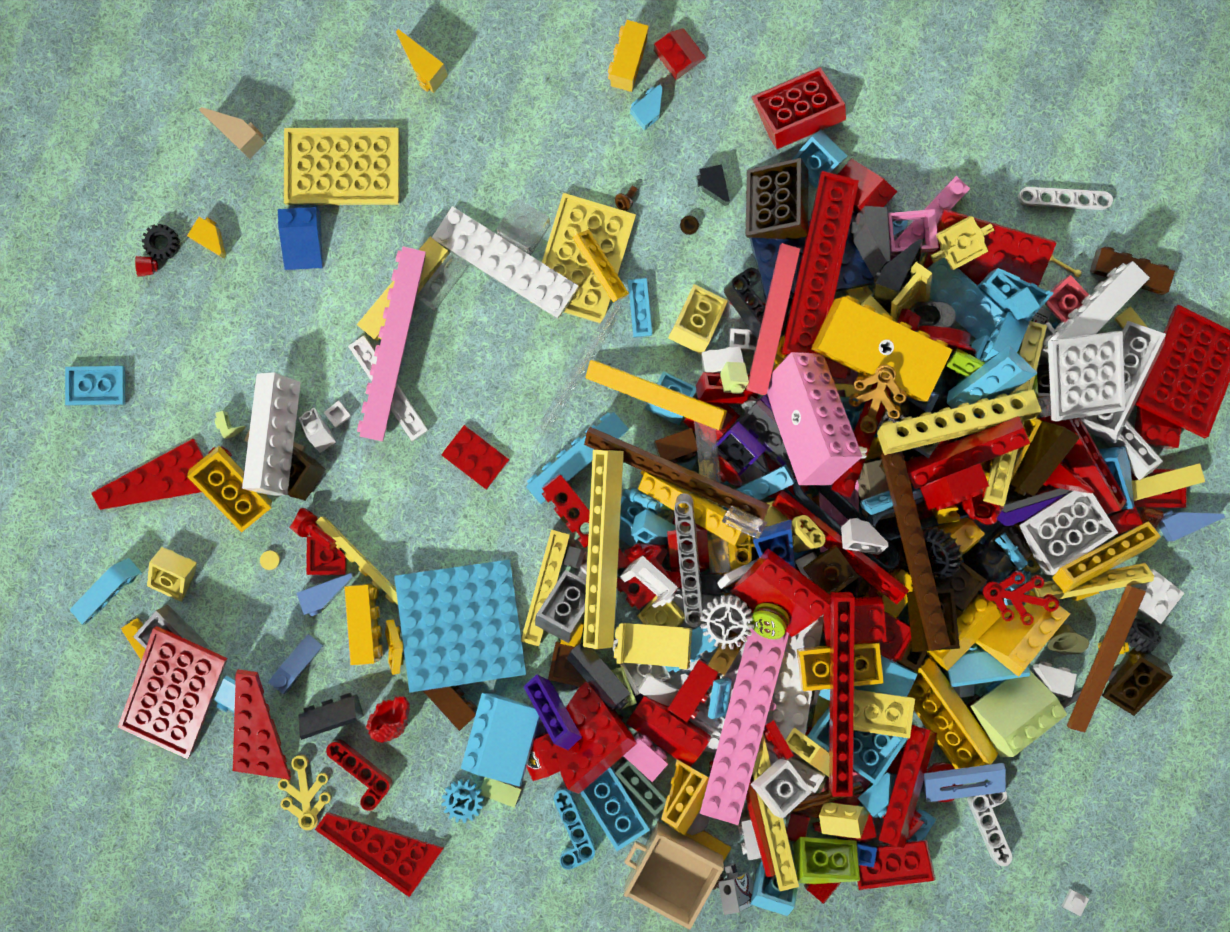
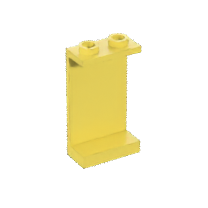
[614,623,692,669]

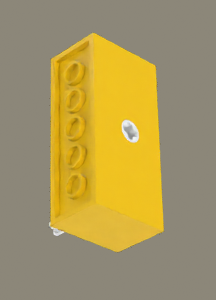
[811,295,952,401]

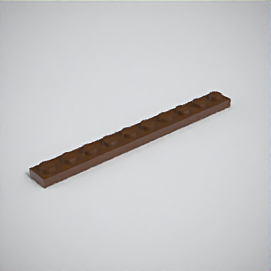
[584,427,770,523]
[881,451,951,651]

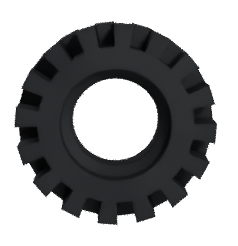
[142,224,180,260]
[1125,618,1161,654]

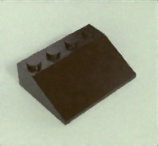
[745,158,809,240]

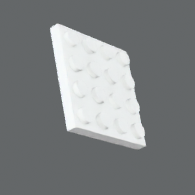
[1048,331,1125,421]

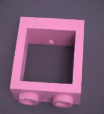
[888,209,939,255]

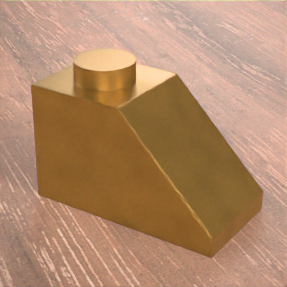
[708,630,744,676]

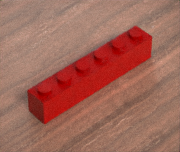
[1044,409,1127,514]
[905,416,1030,489]
[879,725,937,848]

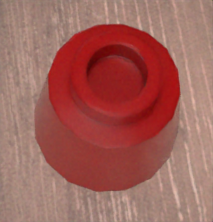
[135,256,158,277]

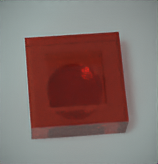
[1139,506,1164,529]

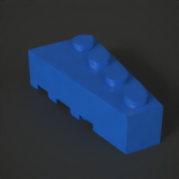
[753,520,796,569]

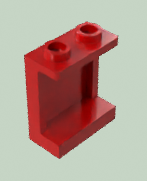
[626,543,682,593]

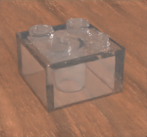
[496,198,551,256]

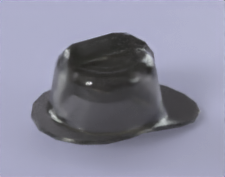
[909,302,956,328]

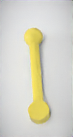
[1050,255,1082,277]

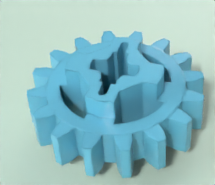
[441,779,484,823]

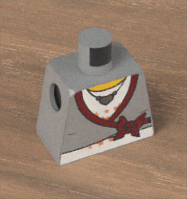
[718,864,754,915]

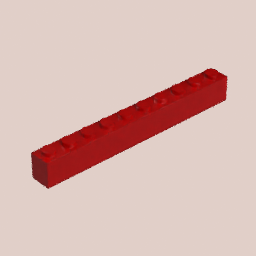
[829,592,855,797]

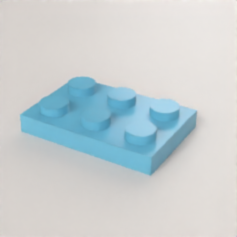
[65,366,125,406]

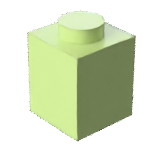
[720,362,749,394]

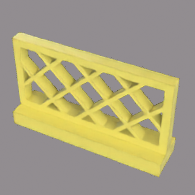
[891,262,932,321]

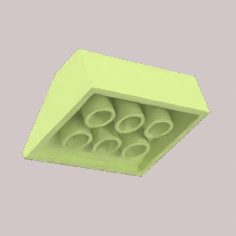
[970,670,1067,757]

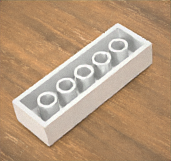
[1041,261,1150,360]
[1080,321,1166,443]
[242,372,301,496]

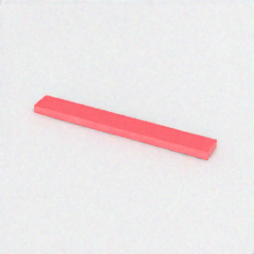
[746,243,800,395]

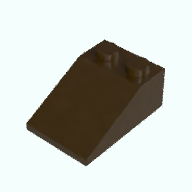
[1102,647,1173,716]

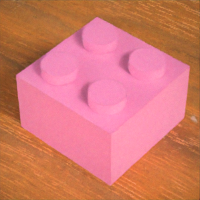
[624,733,668,782]

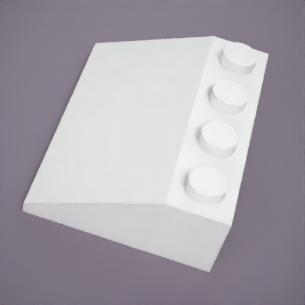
[1019,491,1118,575]

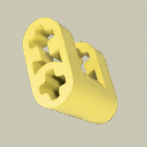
[780,515,825,553]

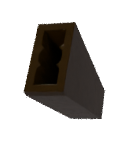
[1010,421,1080,496]

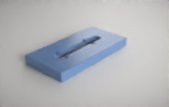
[924,763,1005,802]

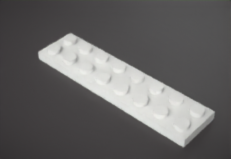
[432,206,579,319]

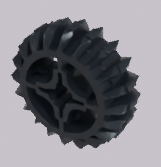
[922,526,963,580]

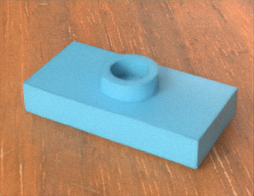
[708,677,732,719]

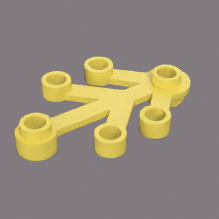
[278,754,331,830]

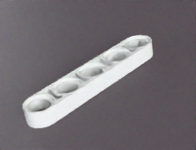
[1018,187,1113,210]

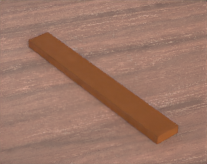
[1067,585,1146,733]

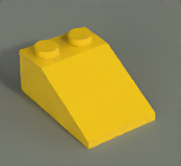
[396,29,448,93]

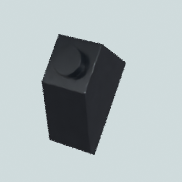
[696,164,730,206]

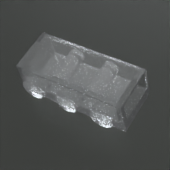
[416,251,469,312]

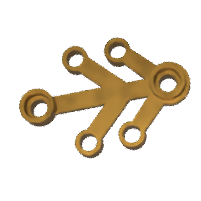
[849,365,907,433]

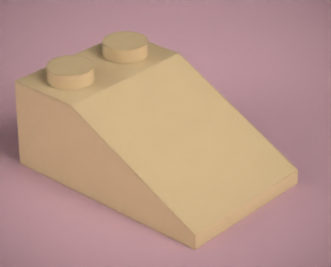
[199,107,265,159]

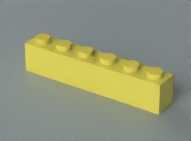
[357,236,450,341]

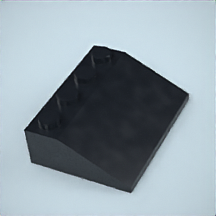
[873,239,923,315]

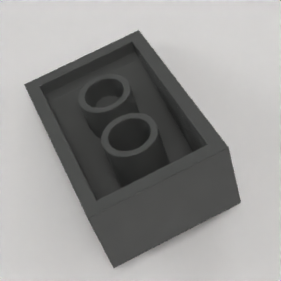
[850,206,890,277]

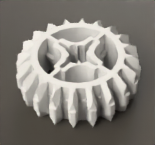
[700,595,754,649]

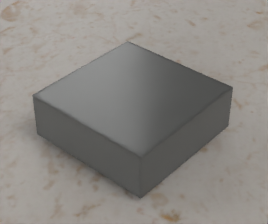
[562,546,585,569]

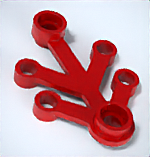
[983,571,1059,625]

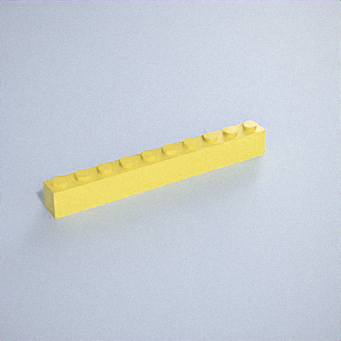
[583,450,624,649]

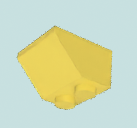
[147,547,197,602]
[819,803,870,839]

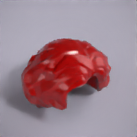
[962,488,1004,525]

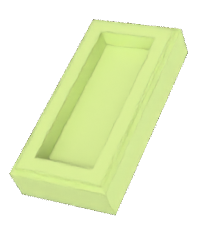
[480,777,522,808]

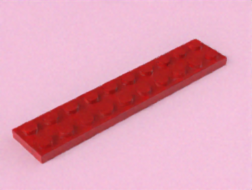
[781,171,859,356]

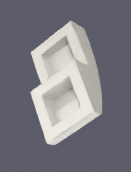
[637,673,679,706]

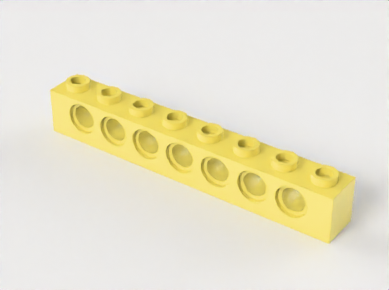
[877,389,1042,455]

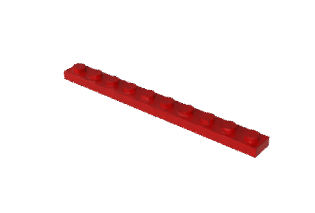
[831,309,921,497]

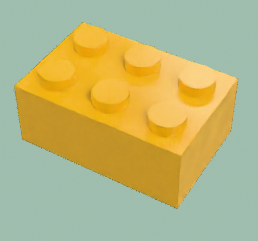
[608,20,649,92]

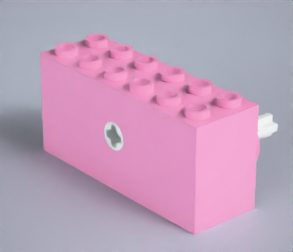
[767,352,867,485]

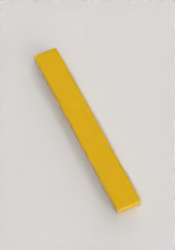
[585,360,727,430]

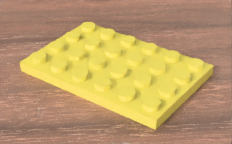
[284,128,399,205]
[530,193,636,324]

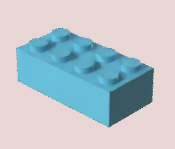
[581,766,650,851]

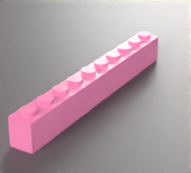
[357,246,426,442]

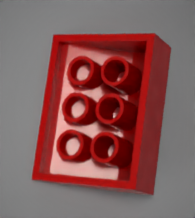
[752,67,846,149]
[730,549,831,637]

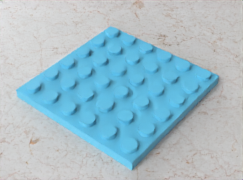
[394,560,526,693]

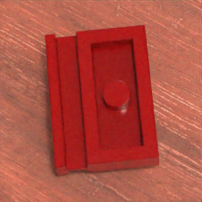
[763,720,794,760]

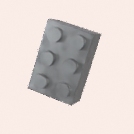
[535,570,586,643]

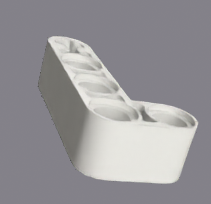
[967,791,1012,866]

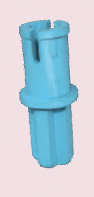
[995,533,1028,570]

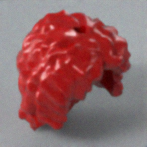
[366,696,411,743]

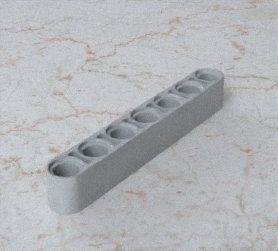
[674,493,703,627]

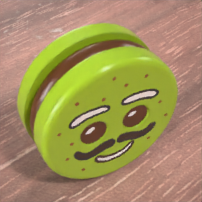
[750,603,790,639]

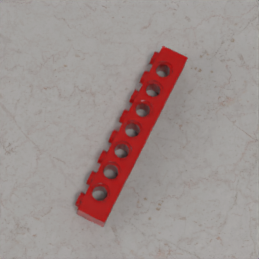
[542,473,657,610]

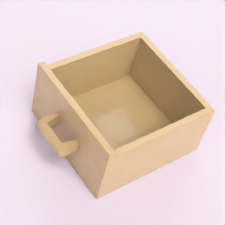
[623,821,724,930]

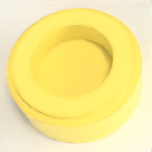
[260,551,280,570]

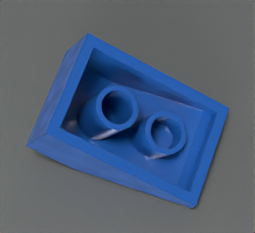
[278,207,323,270]

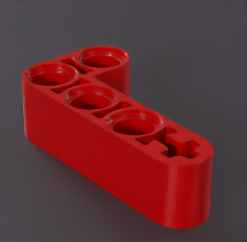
[326,739,392,811]

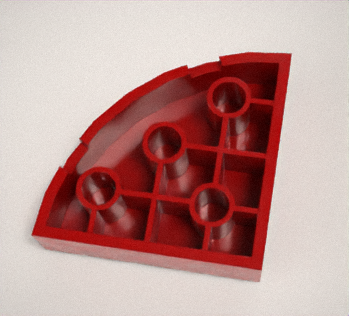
[557,681,637,794]

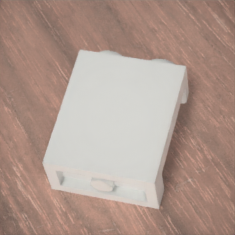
[620,556,678,608]

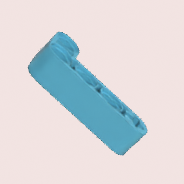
[70,558,142,625]
[554,787,595,870]

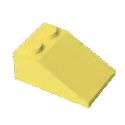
[668,284,728,355]

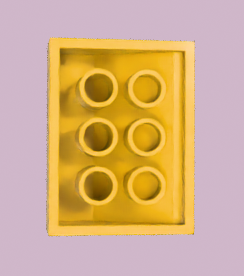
[975,590,1070,677]

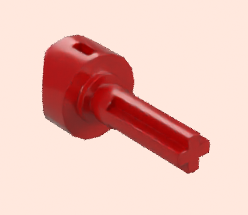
[289,508,337,551]

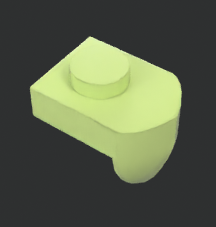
[215,411,246,439]

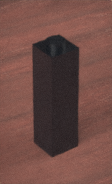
[567,642,631,711]

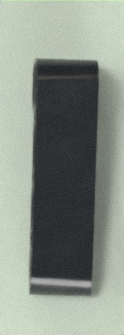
[724,267,782,340]

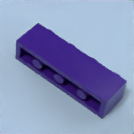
[524,674,582,750]

